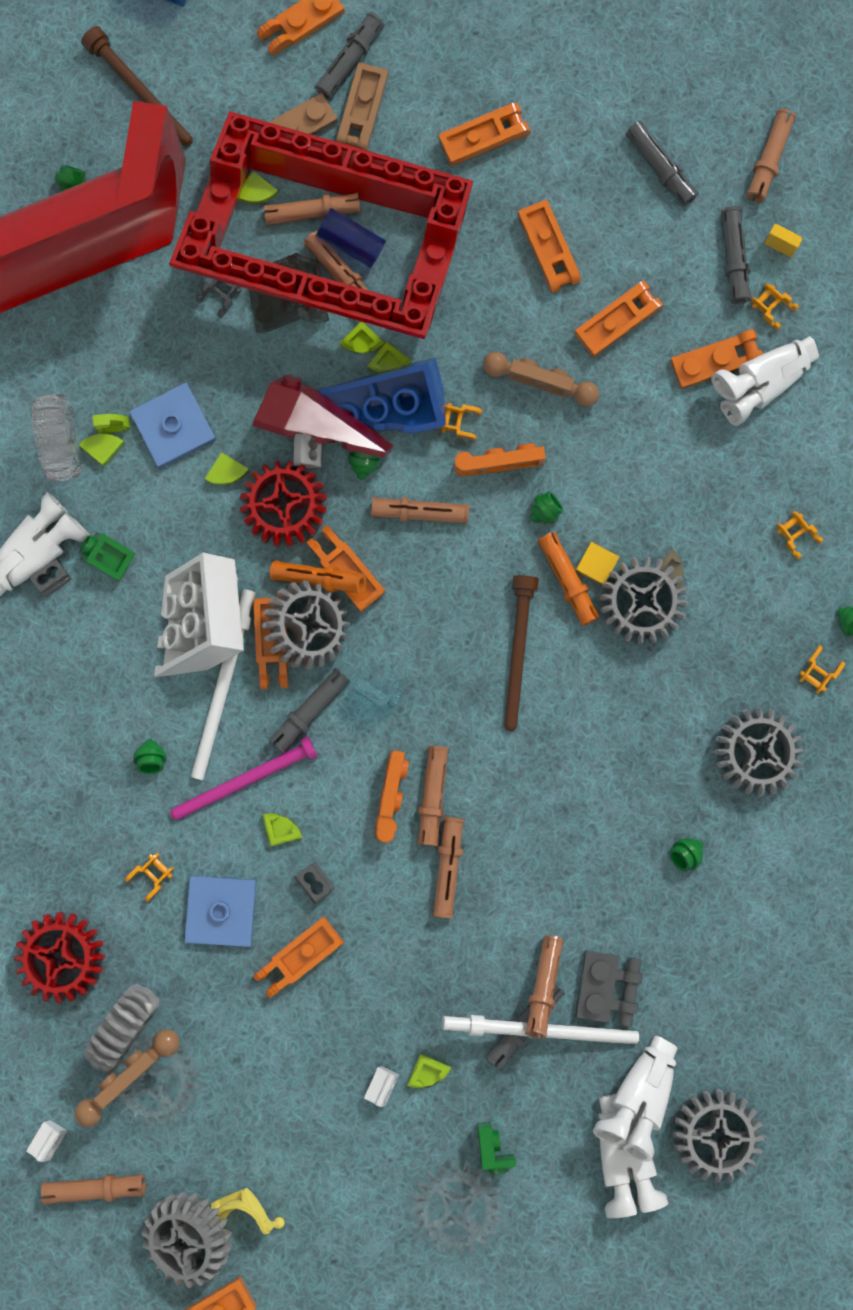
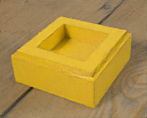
[764,224,803,258]
[575,542,619,586]

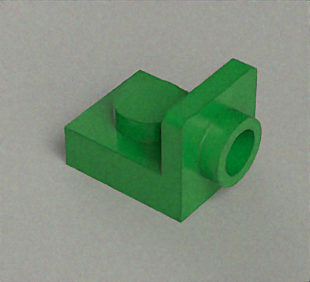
[80,532,136,581]
[477,1122,516,1174]

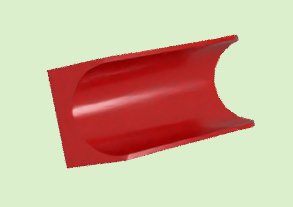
[0,101,186,313]

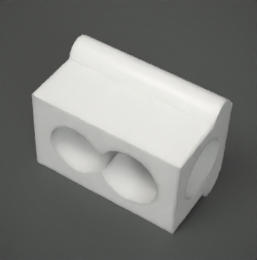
[293,433,322,469]
[364,1066,399,1107]
[26,1120,67,1162]

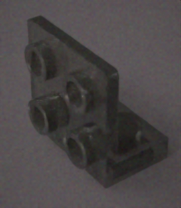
[249,253,329,334]

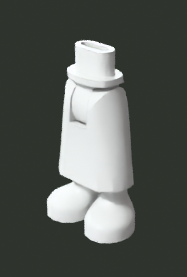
[711,336,819,426]
[0,492,90,596]
[593,1036,678,1162]
[598,1093,668,1218]

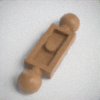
[483,351,599,407]
[74,1029,180,1127]

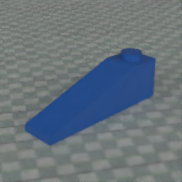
[317,357,446,433]

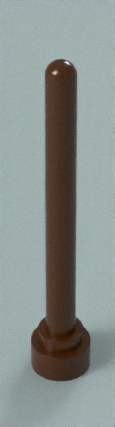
[81,26,193,146]
[504,575,539,732]

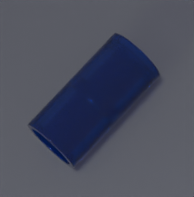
[315,208,386,268]

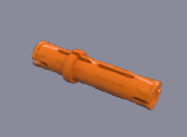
[537,532,600,627]
[269,560,366,594]

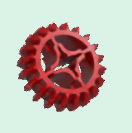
[240,460,327,547]
[13,912,106,1004]

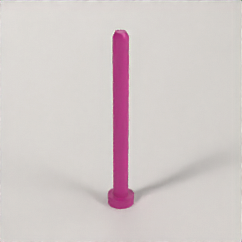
[170,736,318,820]

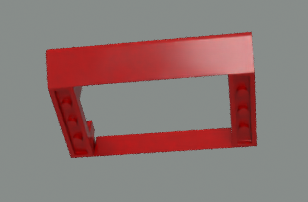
[169,111,473,340]

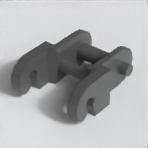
[196,279,242,318]

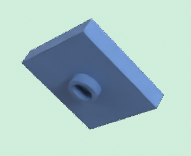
[129,382,216,469]
[185,876,257,947]

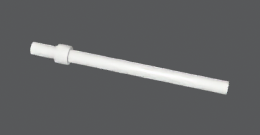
[191,589,255,780]
[442,1015,639,1045]

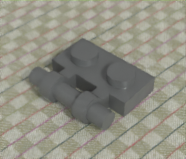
[576,950,643,1027]

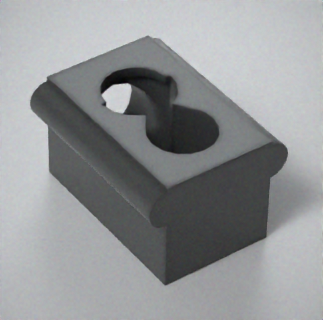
[29,558,72,598]
[294,862,335,904]

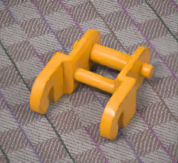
[750,283,799,330]
[438,403,482,441]
[776,511,823,560]
[799,645,846,694]
[125,853,174,902]

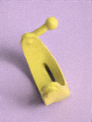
[211,1188,285,1235]

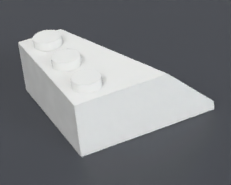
[154,553,244,677]

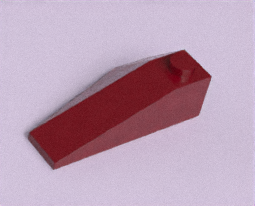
[252,375,393,458]

